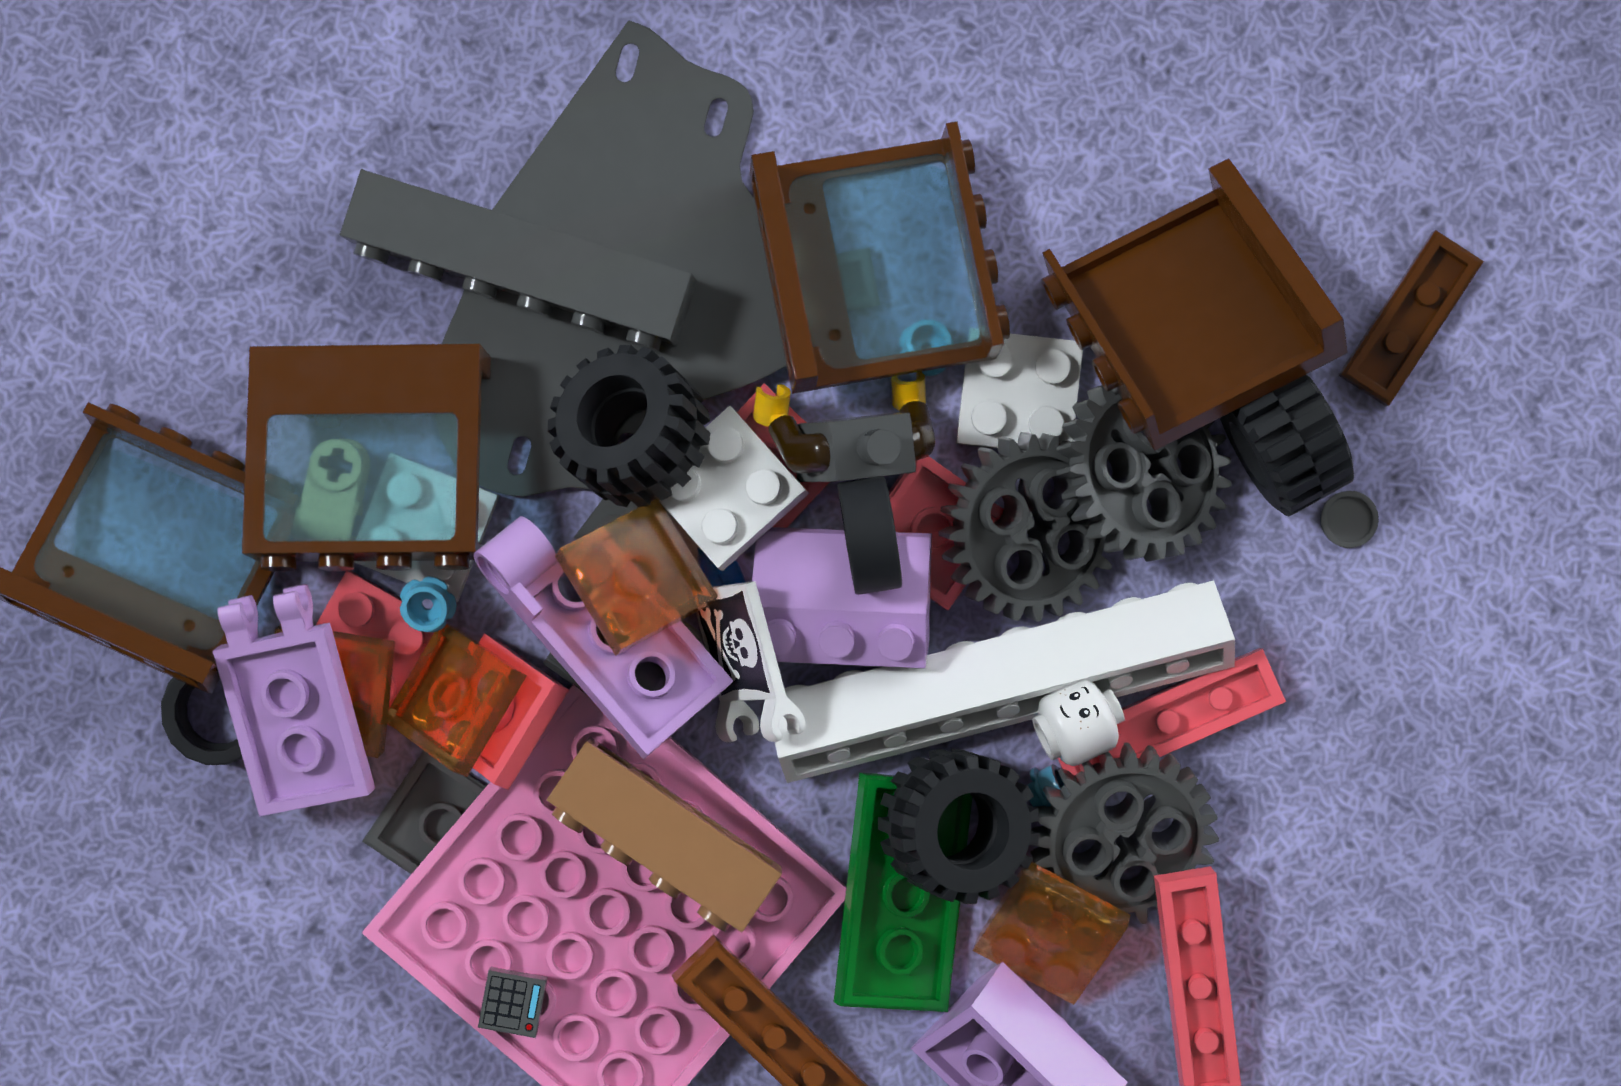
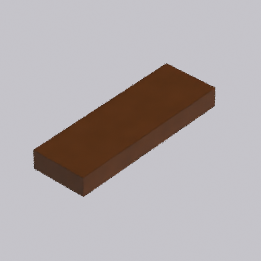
[1339,230,1484,406]

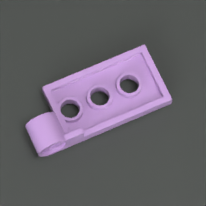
[474,516,733,760]

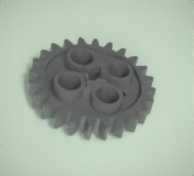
[1056,385,1232,562]
[938,432,1112,622]
[1030,743,1219,927]

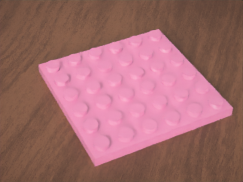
[362,685,846,1086]

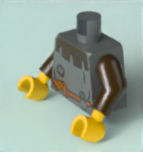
[753,372,935,482]

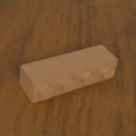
[546,737,782,933]

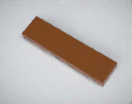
[672,934,868,1086]

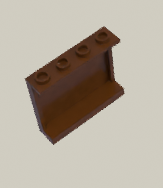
[1041,158,1348,451]

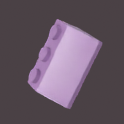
[752,527,932,668]
[911,961,1128,1086]

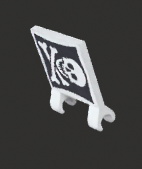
[690,581,806,742]

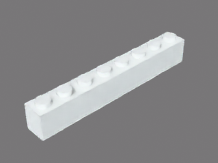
[775,580,1235,783]

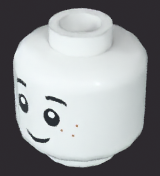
[1032,680,1125,766]

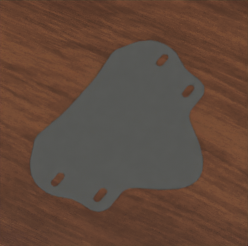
[436,20,787,497]

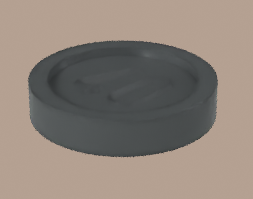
[1320,491,1379,548]

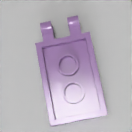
[213,584,375,817]

